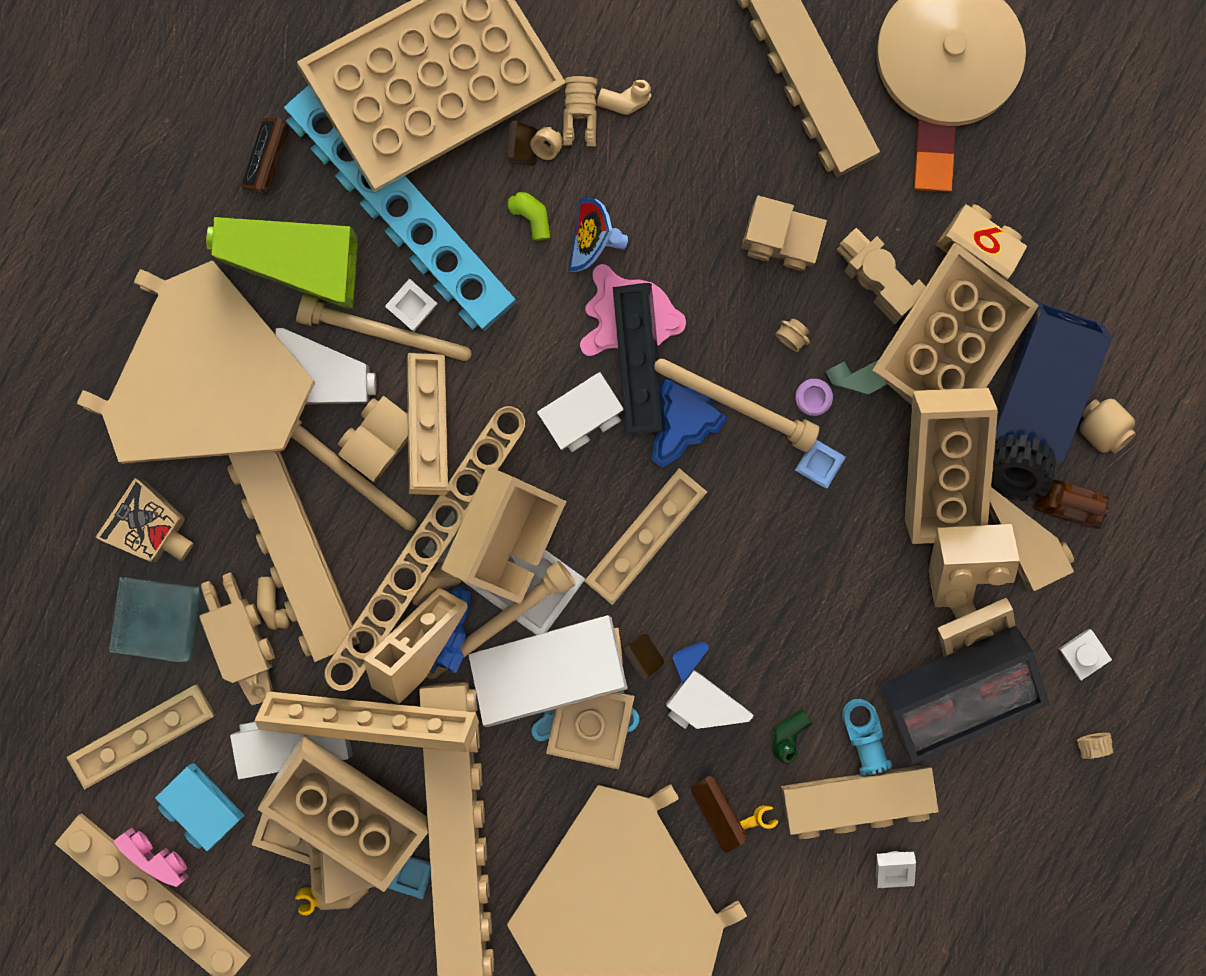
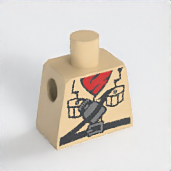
[96,478,194,562]

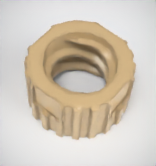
[1077,733,1113,759]

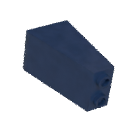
[995,301,1112,462]

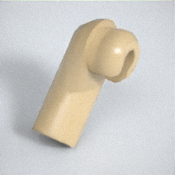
[596,80,651,115]
[257,577,291,631]

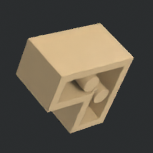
[741,195,827,271]
[928,524,1020,608]

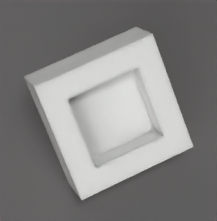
[385,279,438,332]
[1058,629,1112,681]
[875,851,916,888]

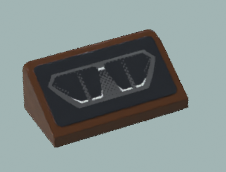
[241,118,289,196]

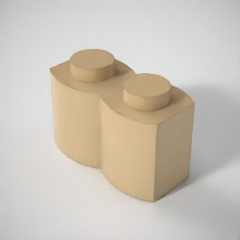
[338,396,408,483]

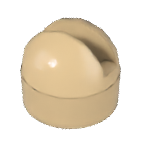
[530,127,563,160]

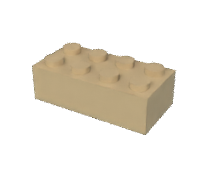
[905,388,998,544]

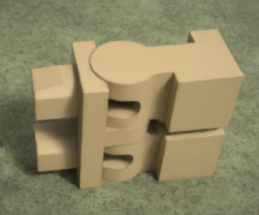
[836,228,926,325]

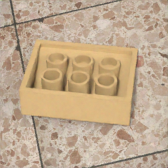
[872,243,1039,405]

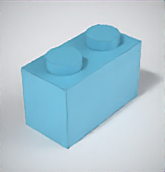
[155,763,245,851]

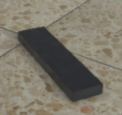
[613,283,666,435]

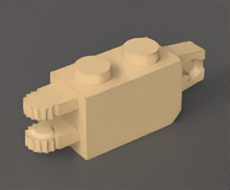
[199,572,275,705]

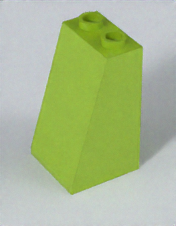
[206,217,358,309]

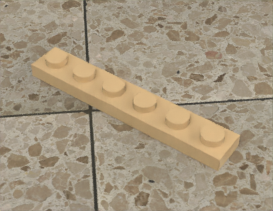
[254,692,479,752]
[55,813,251,976]

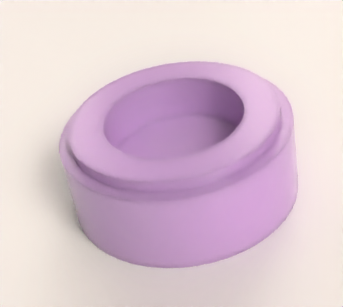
[795,379,833,416]

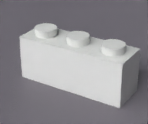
[230,721,353,779]

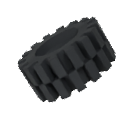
[991,435,1056,501]

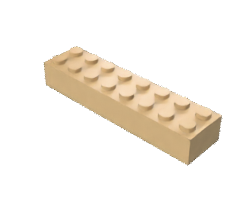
[419,681,494,976]

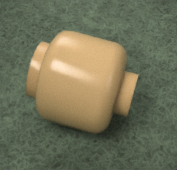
[1079,398,1136,454]

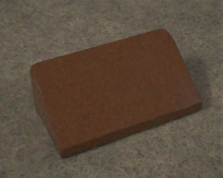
[691,776,749,853]

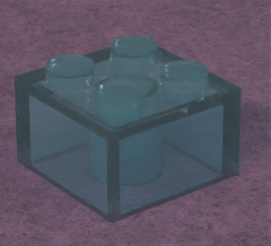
[109,576,202,663]

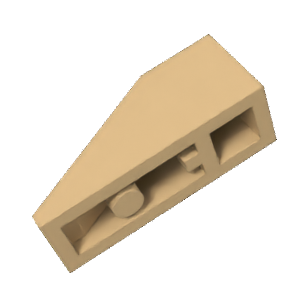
[989,488,1074,591]
[363,587,468,704]

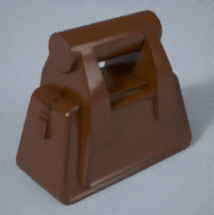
[1034,479,1110,529]

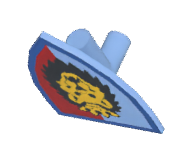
[569,198,628,272]

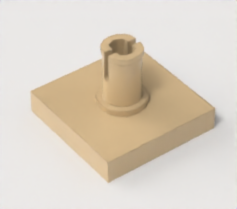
[937,598,1016,657]

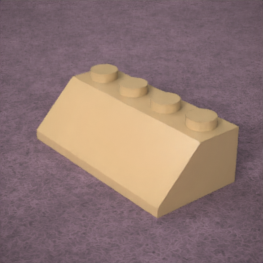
[258,735,428,892]

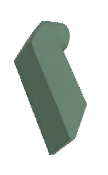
[825,360,887,396]

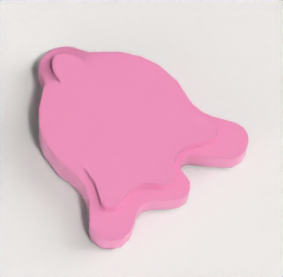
[580,264,686,356]

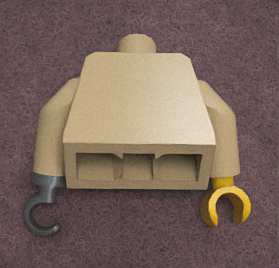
[295,843,375,916]

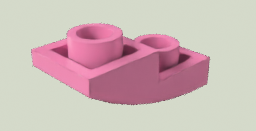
[113,828,189,887]

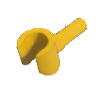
[740,805,778,830]

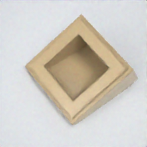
[412,562,461,606]

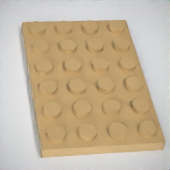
[297,0,566,193]

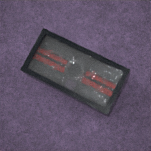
[879,626,1050,765]

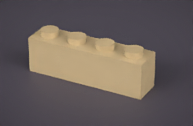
[781,764,939,839]

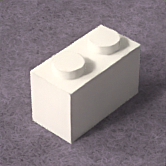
[537,372,624,452]

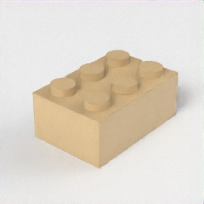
[441,466,567,604]

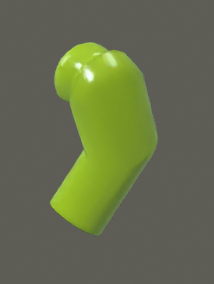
[507,192,551,241]

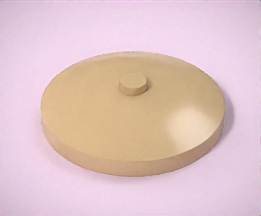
[876,0,1026,126]

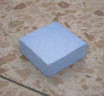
[794,440,846,489]

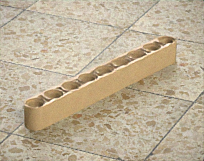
[324,406,525,691]

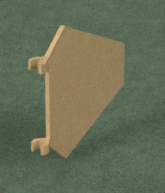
[77,260,315,464]
[507,784,747,976]

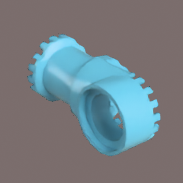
[842,699,893,776]

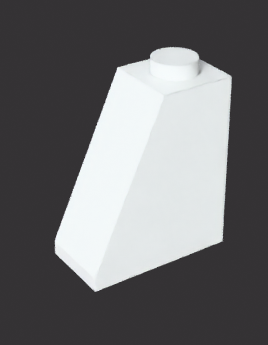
[276,328,377,405]

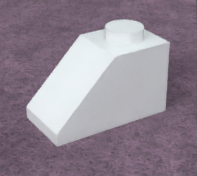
[666,669,754,729]

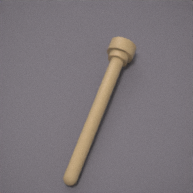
[296,294,472,361]
[654,359,819,452]
[290,420,418,532]
[426,561,576,679]

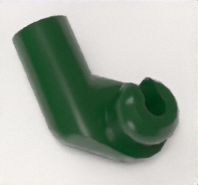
[772,709,813,764]

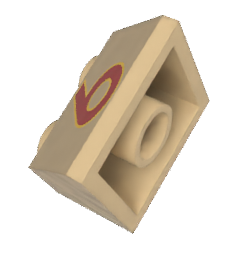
[936,204,1027,280]

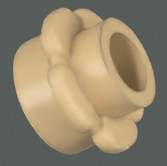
[775,318,810,352]

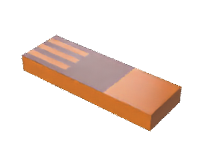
[913,119,956,193]

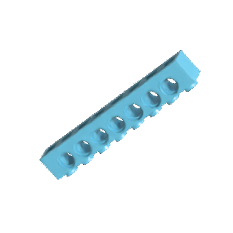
[284,86,517,332]

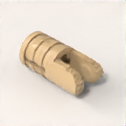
[563,76,597,146]

